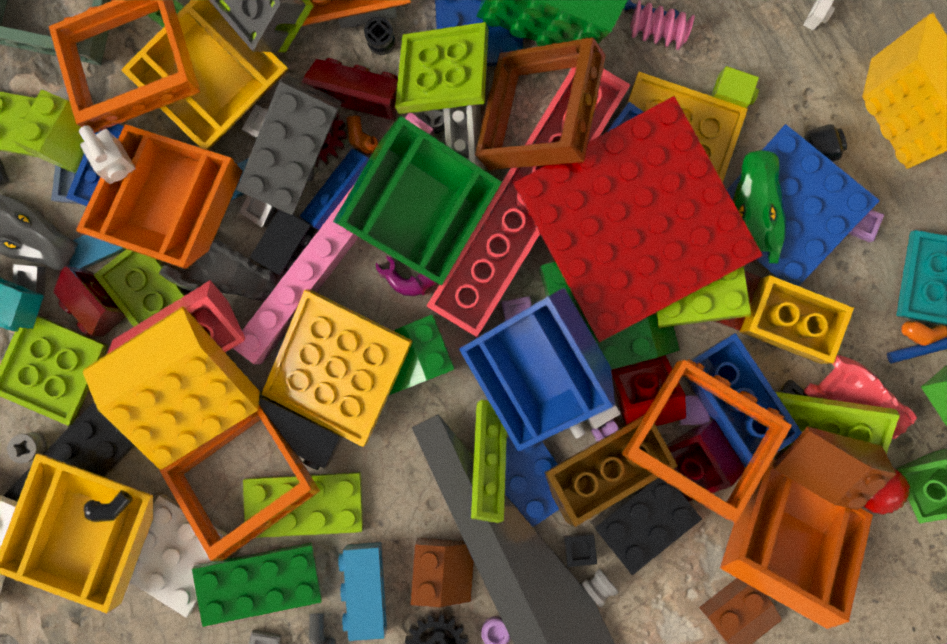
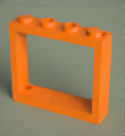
[49,0,201,133]
[622,359,792,523]
[159,405,320,561]

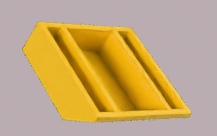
[121,0,289,150]
[862,12,947,169]
[83,306,260,470]
[0,453,153,614]

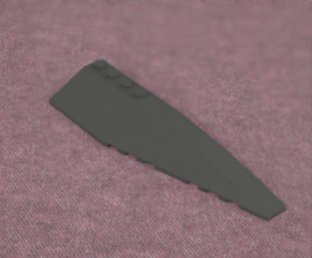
[412,414,615,644]

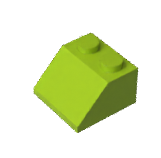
[12,89,84,174]

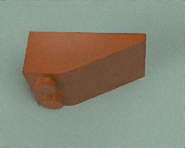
[773,427,896,510]

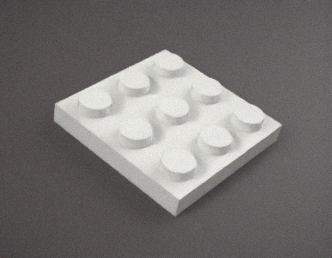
[130,494,227,617]

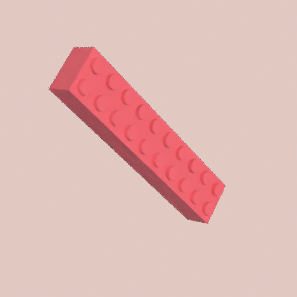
[426,67,631,338]

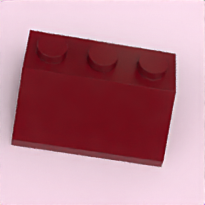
[302,58,398,121]

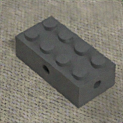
[237,74,342,215]

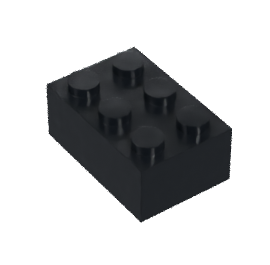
[590,478,702,576]

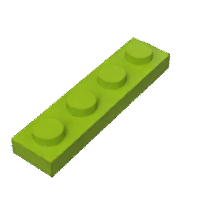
[471,399,507,523]

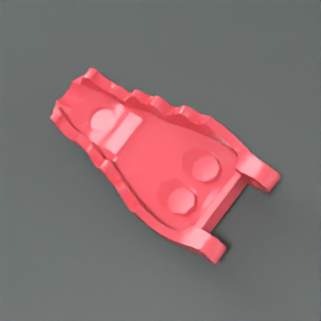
[804,355,917,439]

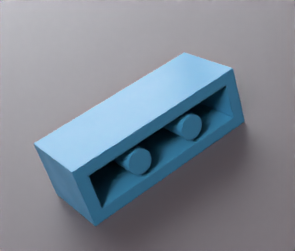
[338,542,387,641]

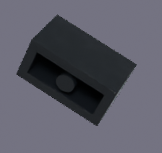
[250,210,315,277]

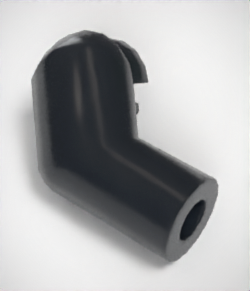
[83,490,133,522]

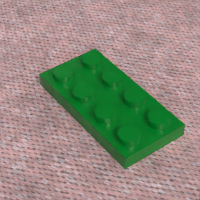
[192,542,322,627]

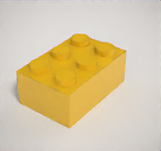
[739,275,854,364]

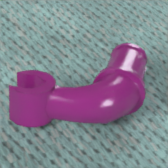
[376,256,436,296]

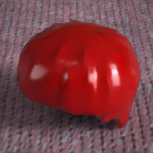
[863,467,910,515]

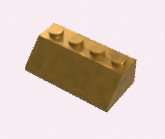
[545,414,677,527]

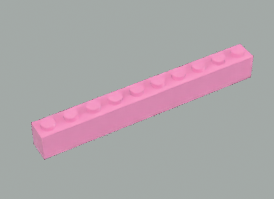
[233,113,435,364]

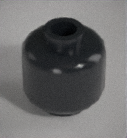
[804,124,847,162]

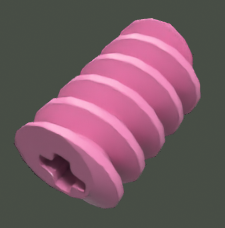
[630,0,695,50]

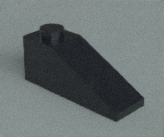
[259,397,343,470]

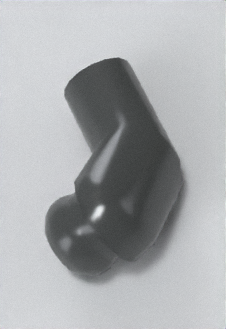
[309,614,336,644]

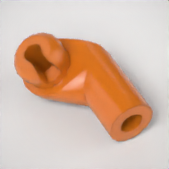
[346,116,378,154]
[901,321,947,346]

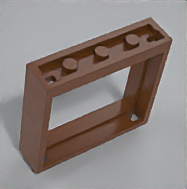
[475,37,606,170]

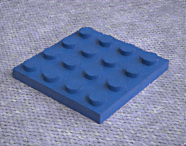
[727,124,880,286]

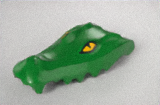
[733,150,786,264]

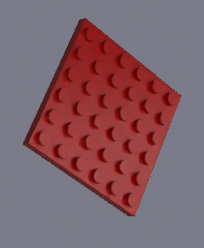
[513,96,763,342]

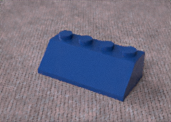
[685,333,802,467]

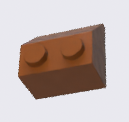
[411,538,474,607]
[699,578,782,644]

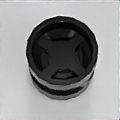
[364,17,396,55]

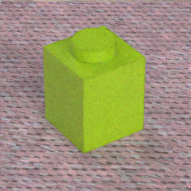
[711,66,759,108]

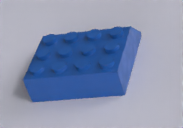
[459,288,615,452]

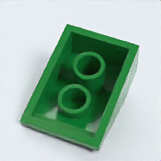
[389,314,455,396]

